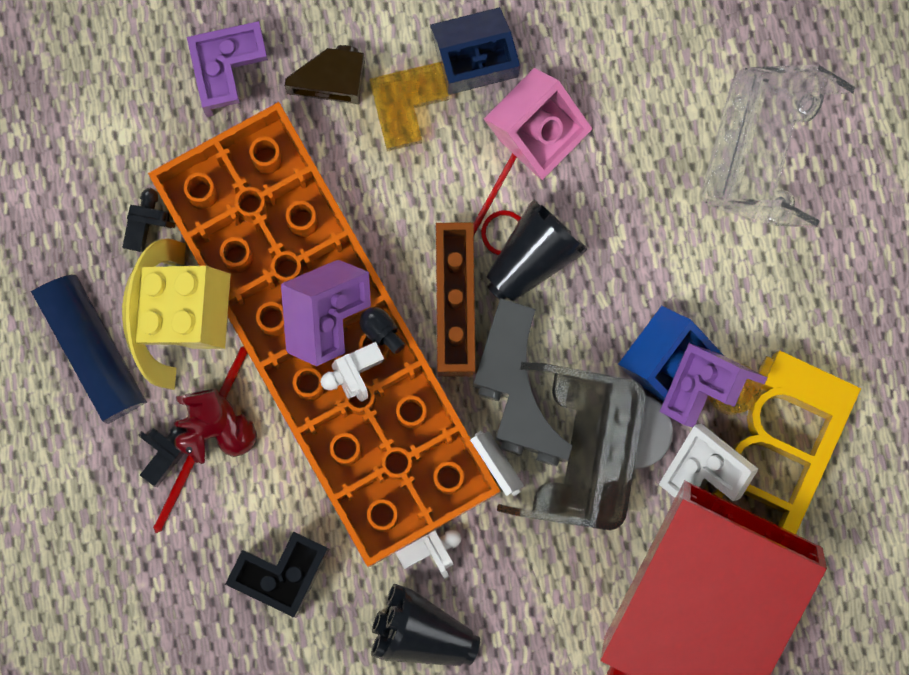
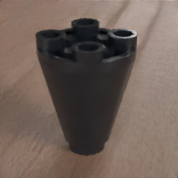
[371,583,480,666]

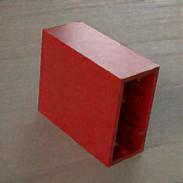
[600,480,827,675]

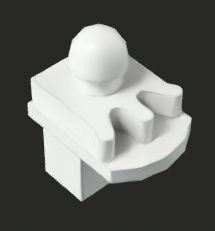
[320,342,384,401]
[395,530,461,579]

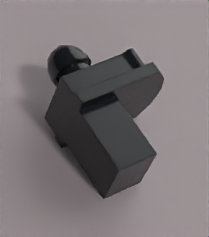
[122,188,176,252]
[138,426,187,487]

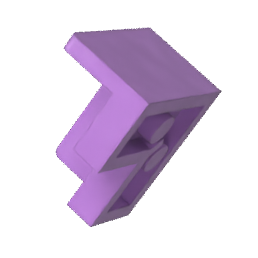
[187,21,268,117]
[281,260,371,366]
[659,343,768,428]

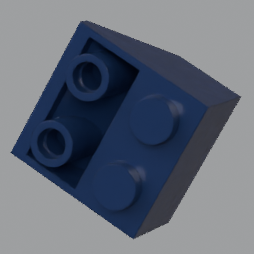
[430,7,520,95]

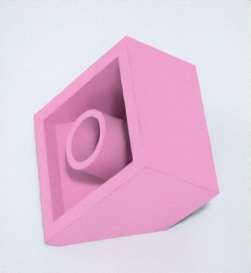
[484,68,592,180]

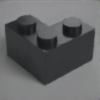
[225,531,330,618]

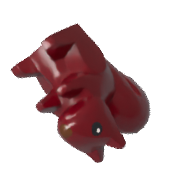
[174,389,257,464]

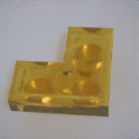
[369,62,449,151]

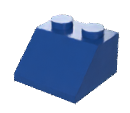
[618,305,724,402]

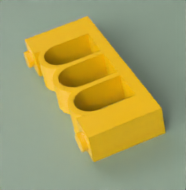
[712,350,861,534]

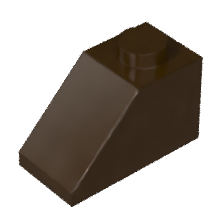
[284,45,365,104]

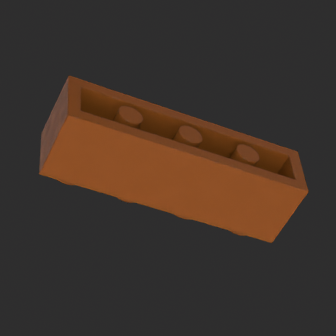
[436,222,475,377]

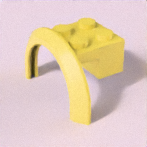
[122,239,231,390]

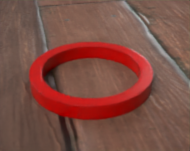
[481,210,521,255]

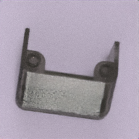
[497,362,645,530]

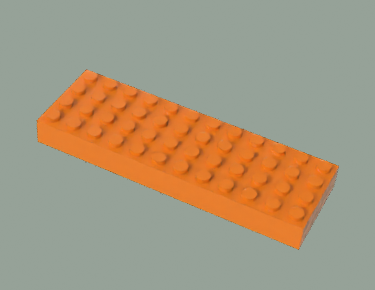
[148,102,501,568]

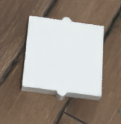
[470,430,524,496]

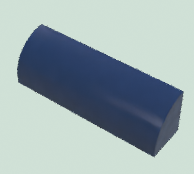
[31,275,147,424]

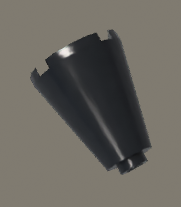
[486,199,587,301]

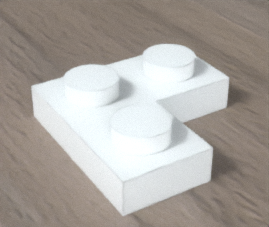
[659,424,759,501]

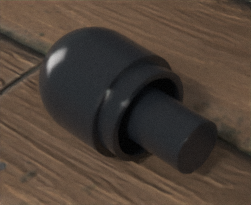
[359,307,406,354]

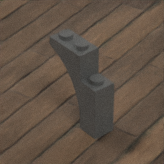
[473,298,572,466]

